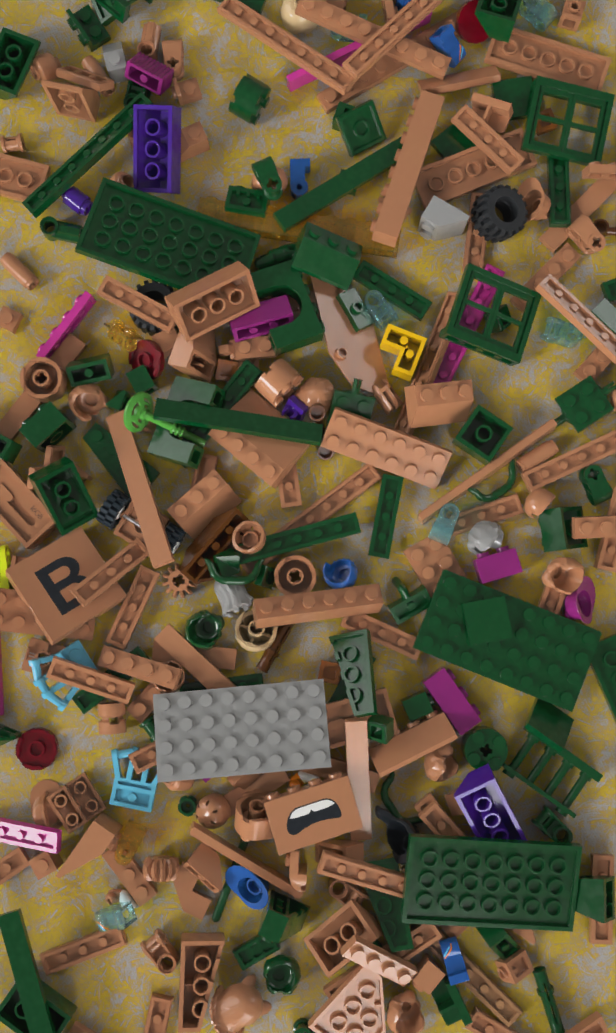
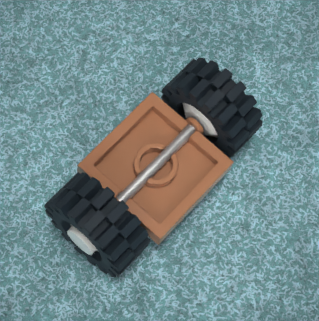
[96,489,186,555]

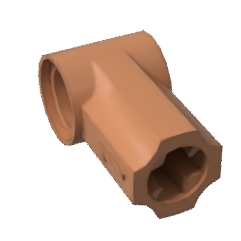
[137,22,162,61]

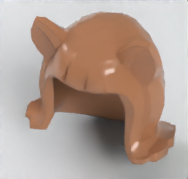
[209,974,272,1033]

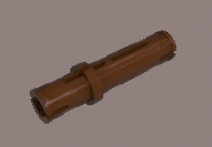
[256,624,295,673]

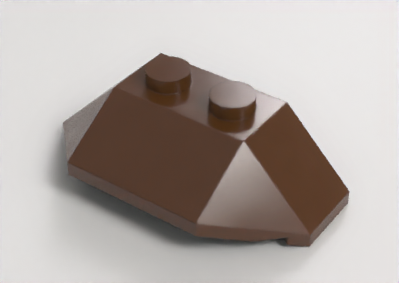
[180,507,250,585]

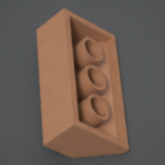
[164,261,260,342]
[368,709,458,778]

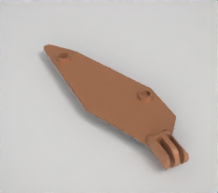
[310,276,403,415]

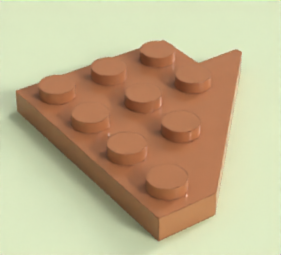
[308,965,386,1033]

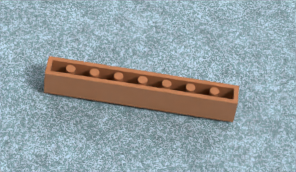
[370,90,445,248]

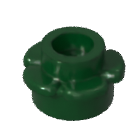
[178,795,198,817]

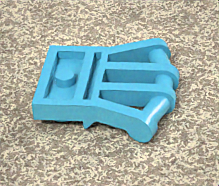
[28,640,98,712]
[109,746,158,813]

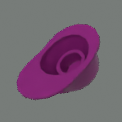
[565,576,596,624]

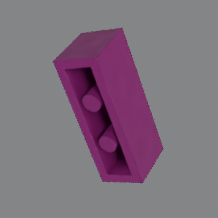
[229,295,294,343]
[422,666,482,735]

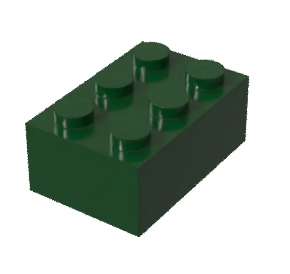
[0,980,78,1033]

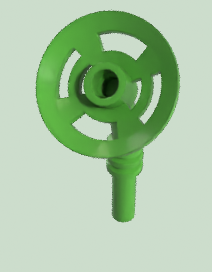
[124,392,206,447]

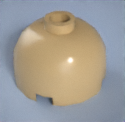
[281,0,318,35]
[235,609,278,652]

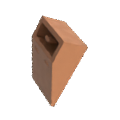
[167,329,217,382]

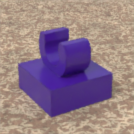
[281,395,309,421]

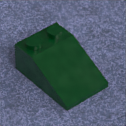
[28,456,98,536]

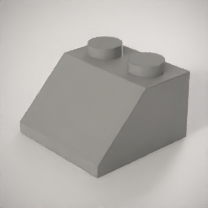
[417,195,470,241]

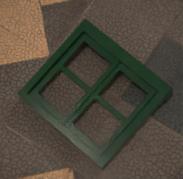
[520,75,615,166]
[439,263,541,366]

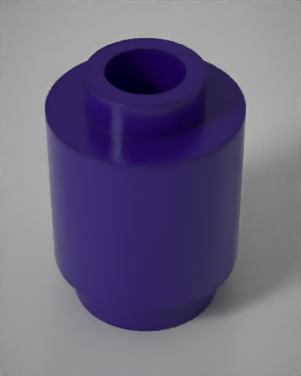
[62,186,93,216]

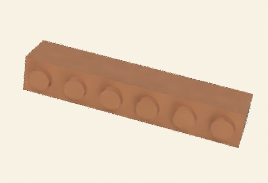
[252,583,384,629]

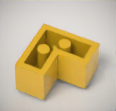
[379,323,427,382]

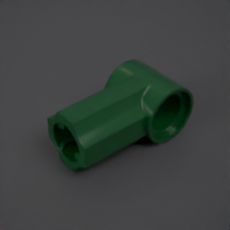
[40,216,83,244]

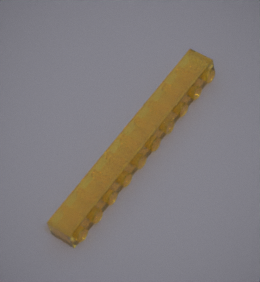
[197,196,401,259]

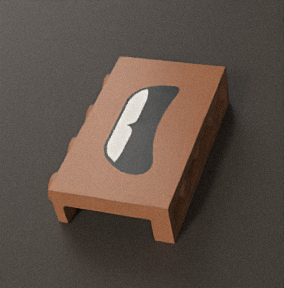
[263,771,363,855]

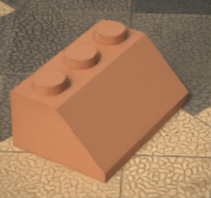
[404,379,474,429]
[167,469,242,540]
[303,899,384,978]

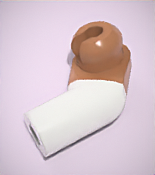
[105,889,137,912]

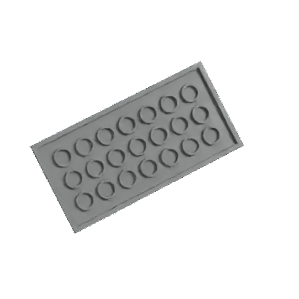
[153,679,332,783]

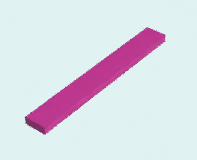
[286,12,432,92]
[434,263,505,383]

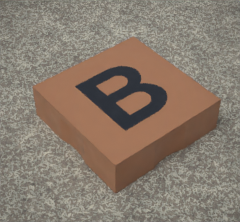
[6,526,127,646]

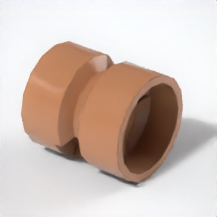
[98,701,127,735]

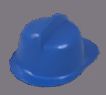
[225,865,269,910]

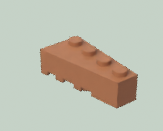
[178,932,225,1033]

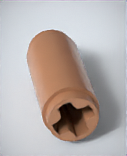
[81,55,115,97]
[0,252,39,290]
[515,440,559,473]

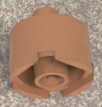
[20,357,67,403]
[255,358,304,408]
[274,555,316,595]
[234,790,273,842]

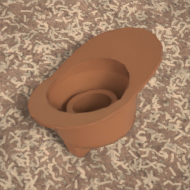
[517,177,551,222]
[30,780,63,829]

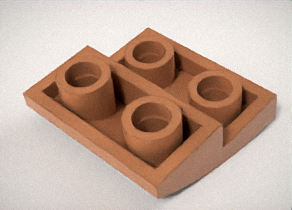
[46,772,107,834]

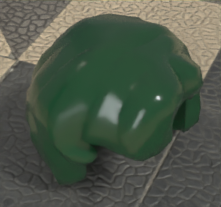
[184,610,225,649]
[263,955,301,995]

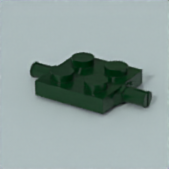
[554,375,616,433]
[325,378,376,430]

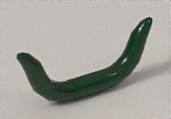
[468,459,516,502]
[205,558,264,585]
[380,771,423,824]

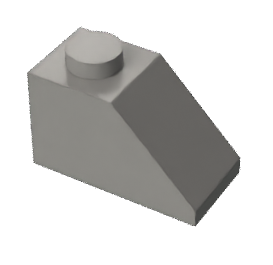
[102,41,129,84]

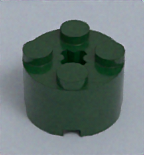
[228,73,271,125]
[461,725,508,771]

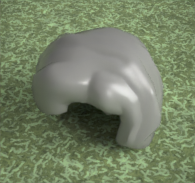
[467,520,504,555]

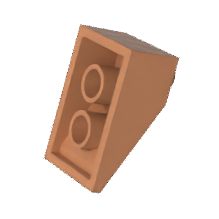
[41,80,101,122]
[56,812,123,878]

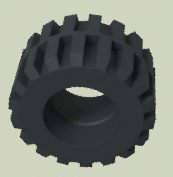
[471,184,528,243]
[129,280,177,336]

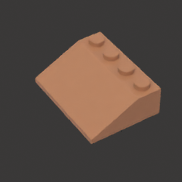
[208,389,311,489]

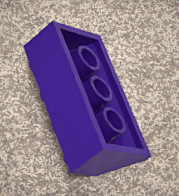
[133,104,182,194]
[454,764,527,840]

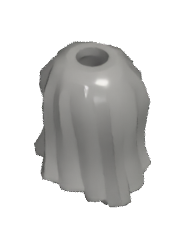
[214,574,254,618]

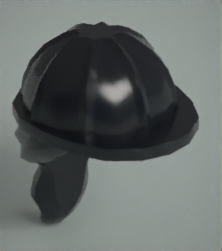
[375,805,420,865]

